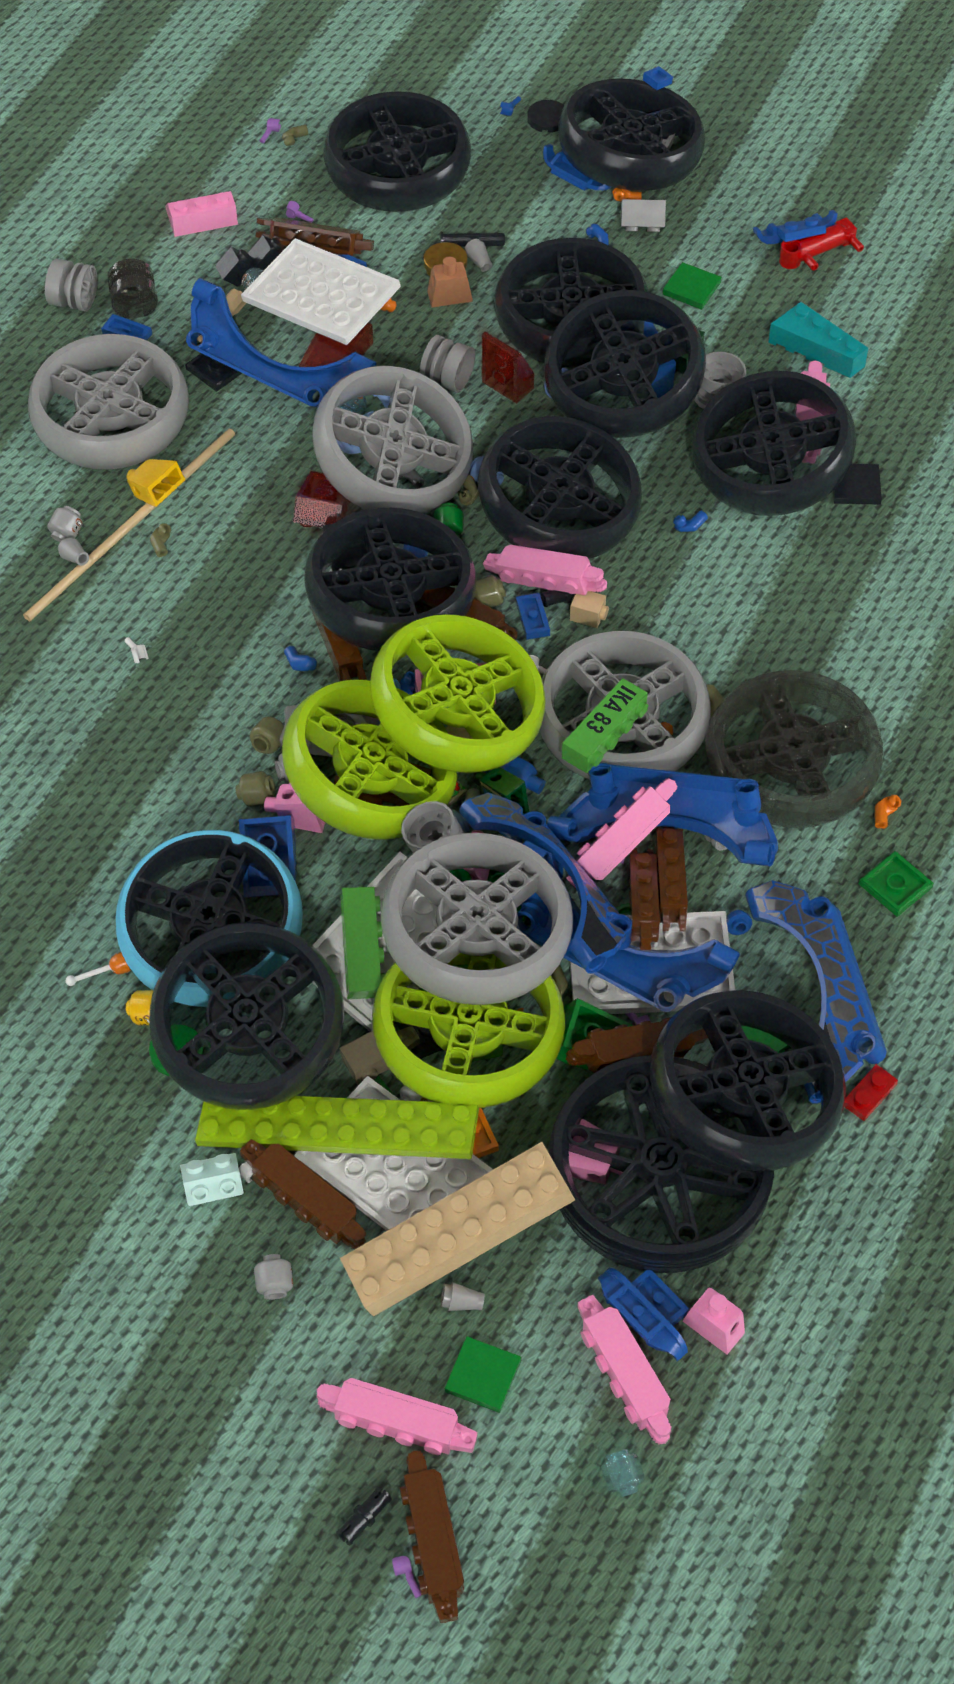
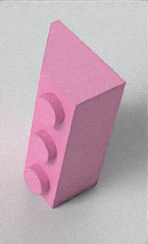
[166,191,238,237]

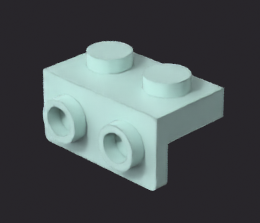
[180,1153,244,1206]

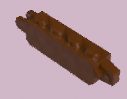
[255,218,374,256]
[414,586,517,640]
[311,607,367,681]
[655,827,688,931]
[629,848,660,950]
[565,1017,708,1073]
[240,1139,366,1250]
[399,1450,464,1623]

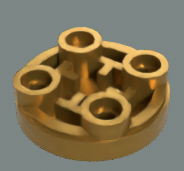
[424,242,467,276]

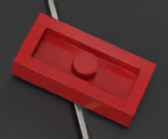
[844,1064,898,1121]

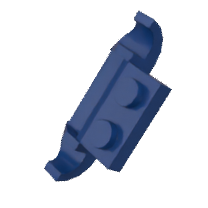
[543,144,612,191]
[753,210,838,244]
[597,1267,689,1361]

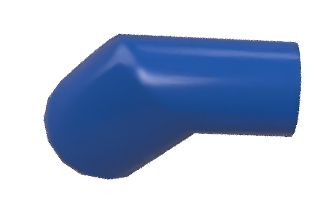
[586,224,609,245]
[673,511,708,532]
[284,646,317,672]
[399,672,415,695]

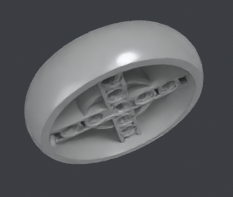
[28,334,189,469]
[312,366,473,514]
[539,631,711,780]
[381,833,573,1005]

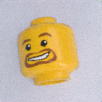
[126,990,154,1025]

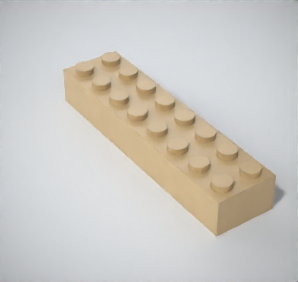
[340,1142,575,1316]

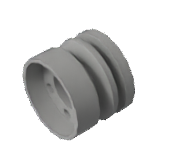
[45,258,97,312]
[420,335,475,393]
[694,352,746,409]
[401,801,465,853]

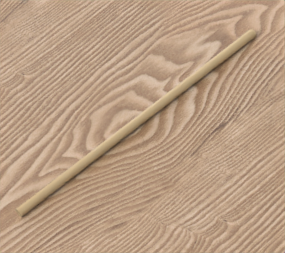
[23,428,235,622]

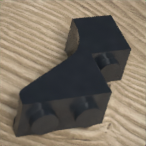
[215,235,286,287]

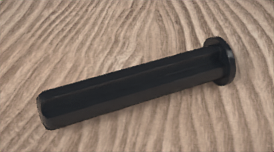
[440,231,505,247]

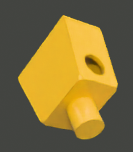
[127,459,185,507]

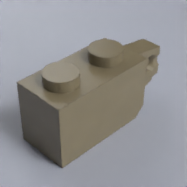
[340,1026,420,1085]

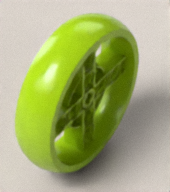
[370,615,546,773]
[282,680,457,840]
[372,933,565,1108]

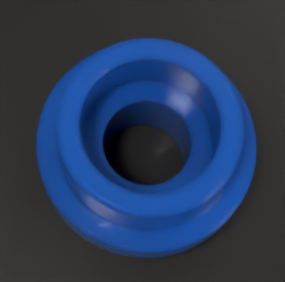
[726,910,752,935]

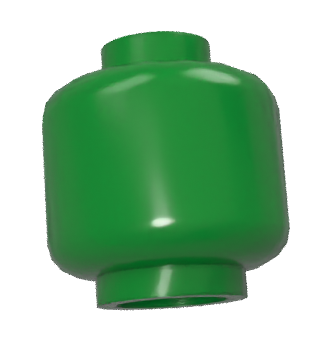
[433,503,464,536]

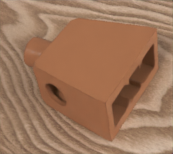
[427,257,473,307]

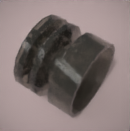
[107,258,158,319]

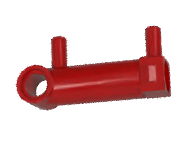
[779,217,864,271]

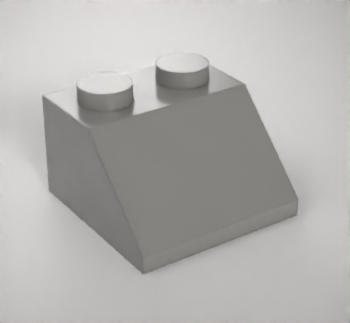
[621,199,666,232]

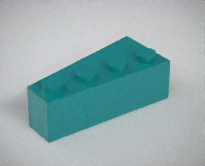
[768,302,868,378]

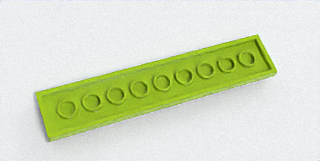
[195,1096,479,1159]

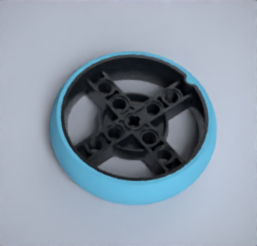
[116,830,303,1007]

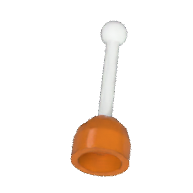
[66,952,131,986]

